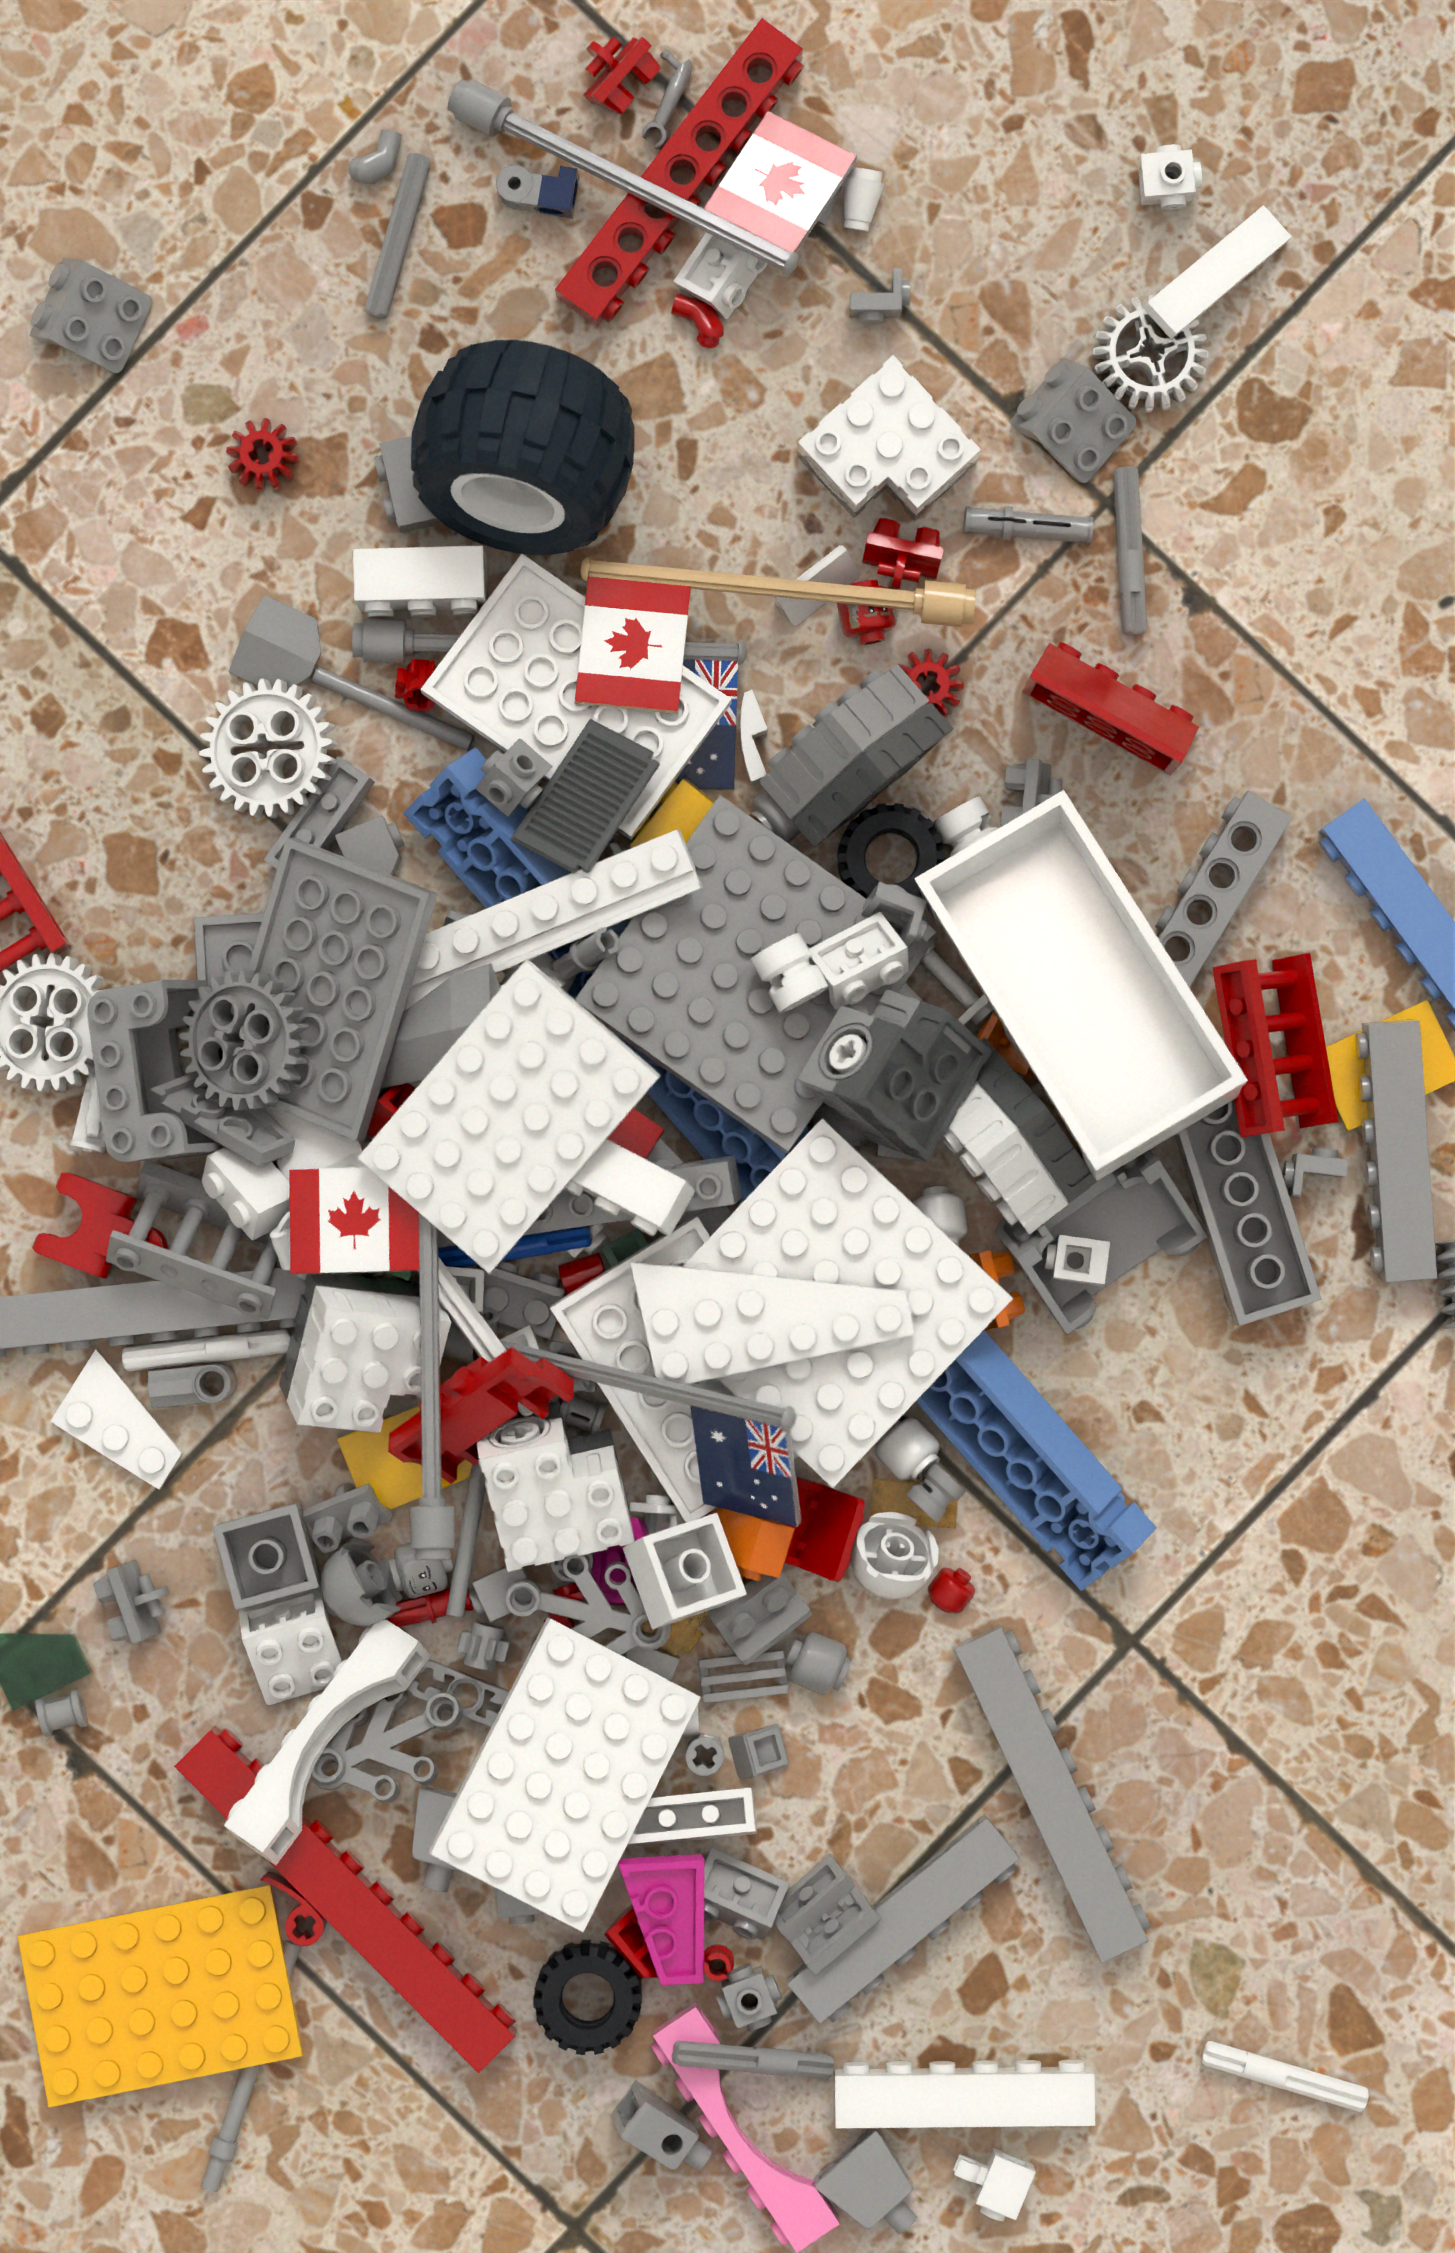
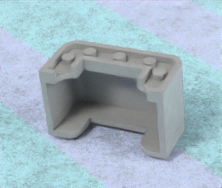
[87,980,225,1162]

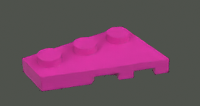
[618,1854,704,1986]

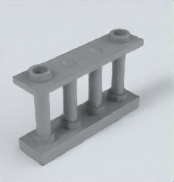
[106,1161,278,1320]

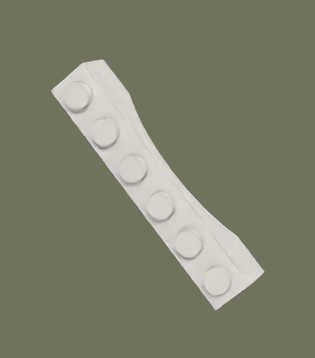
[224,1619,431,1866]

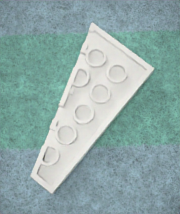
[630,1261,916,1385]

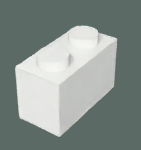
[201,1147,290,1241]

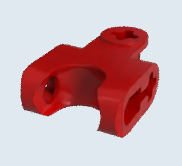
[32,1172,169,1279]

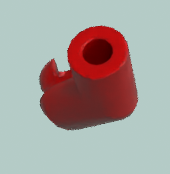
[671,293,724,349]

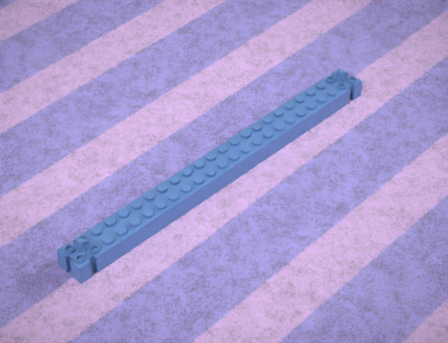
[403,747,1157,1591]

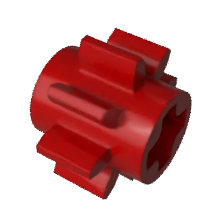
[395,659,437,712]

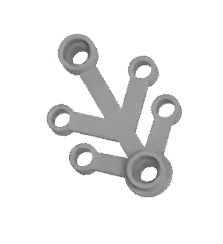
[505,1554,671,1655]
[310,1690,463,1803]

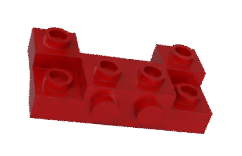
[388,1347,574,1484]

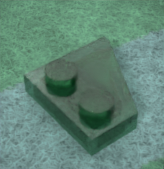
[0,1633,93,1711]

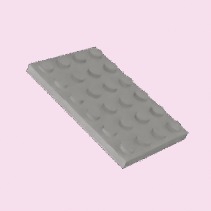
[222,838,438,1141]

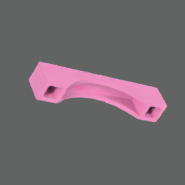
[651,2001,840,2253]

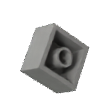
[213,1501,321,1610]

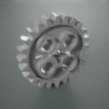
[179,970,310,1110]

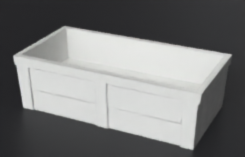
[914,790,1248,1181]

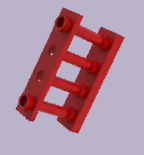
[0,832,71,972]
[1212,953,1339,1138]

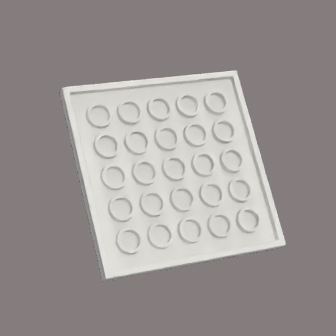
[682,1118,1013,1488]

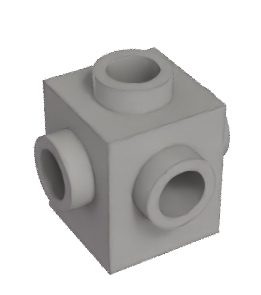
[475,738,553,817]
[717,1964,782,2031]

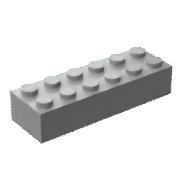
[1174,1100,1322,1326]

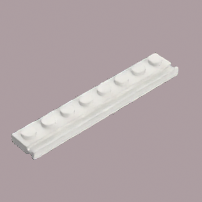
[403,829,703,1012]

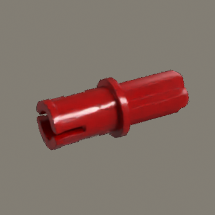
[388,1587,474,1628]

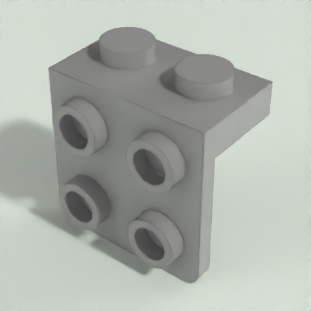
[29,258,152,373]
[1009,358,1136,483]

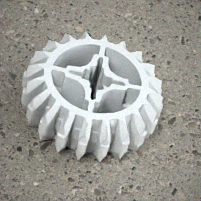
[1092,295,1209,412]

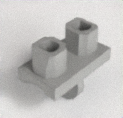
[1001,759,1073,827]
[302,1483,392,1553]
[93,1560,169,1644]

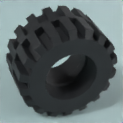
[837,803,945,899]
[533,1939,642,2055]

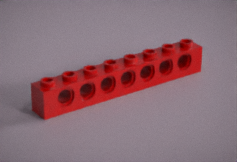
[555,18,804,328]

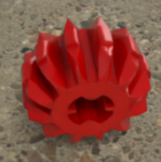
[226,418,300,492]
[898,648,964,718]

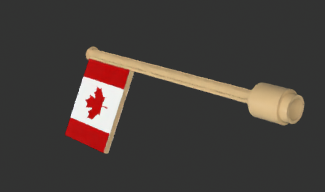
[575,556,976,714]

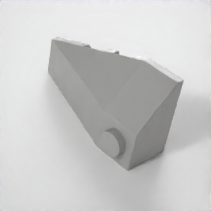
[380,963,501,1089]

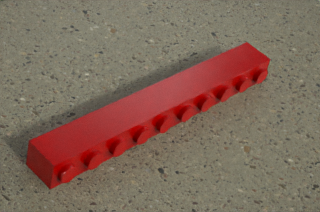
[174,1726,517,2074]

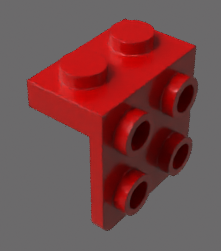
[784,1477,865,1582]

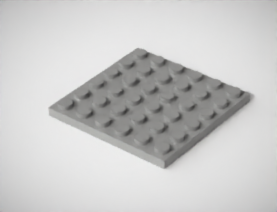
[575,795,931,1154]

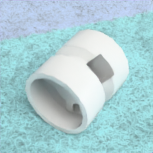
[933,796,998,857]
[751,933,829,1013]

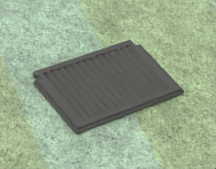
[511,719,660,874]

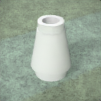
[843,167,885,232]

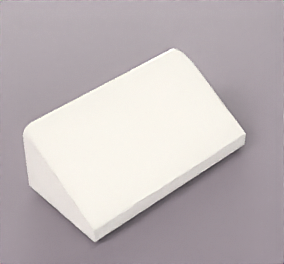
[775,545,859,626]

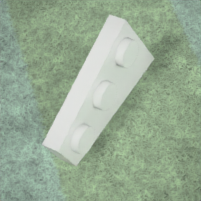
[50,1349,184,1490]

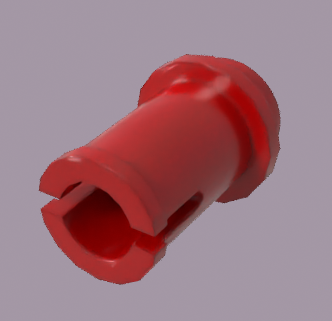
[704,1944,735,1981]

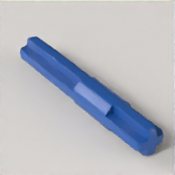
[438,1226,592,1268]

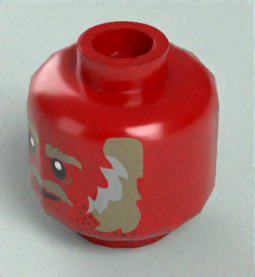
[837,580,897,645]

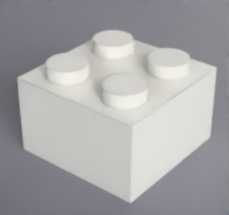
[623,1513,747,1630]

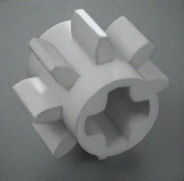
[457,1621,511,1671]

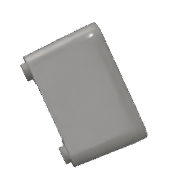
[996,1150,1208,1334]

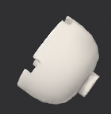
[850,1512,939,1600]

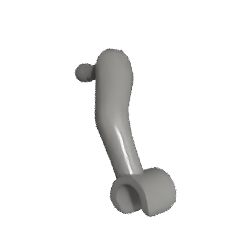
[642,49,693,149]

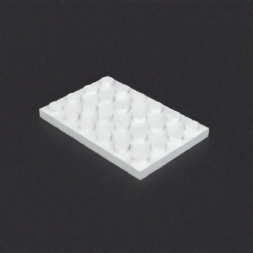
[421,554,732,840]
[357,959,661,1274]
[550,1215,799,1523]
[428,1618,701,1932]

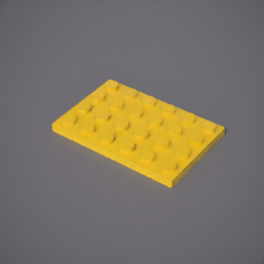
[17,1885,304,2107]

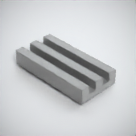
[698,1649,789,1703]

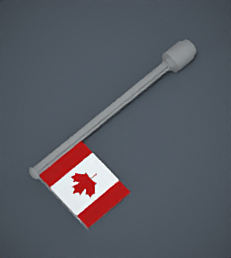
[448,79,857,275]
[289,1167,455,1560]

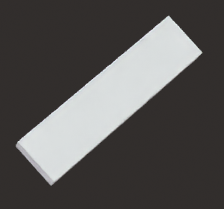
[1143,205,1292,340]

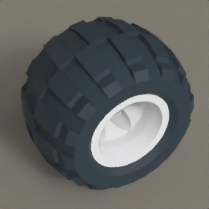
[411,340,635,555]

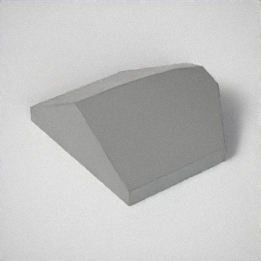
[228,595,321,691]

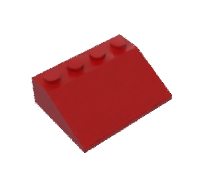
[1022,642,1199,775]

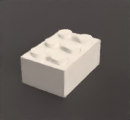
[353,546,488,619]

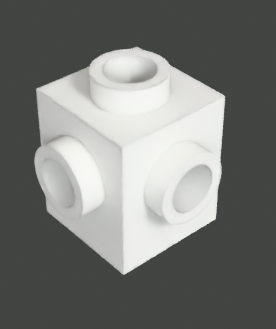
[1137,145,1202,210]

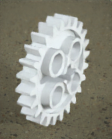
[199,678,338,818]
[0,953,104,1093]

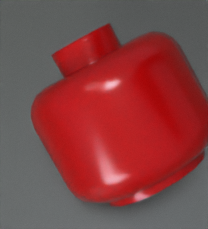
[928,1567,975,1614]

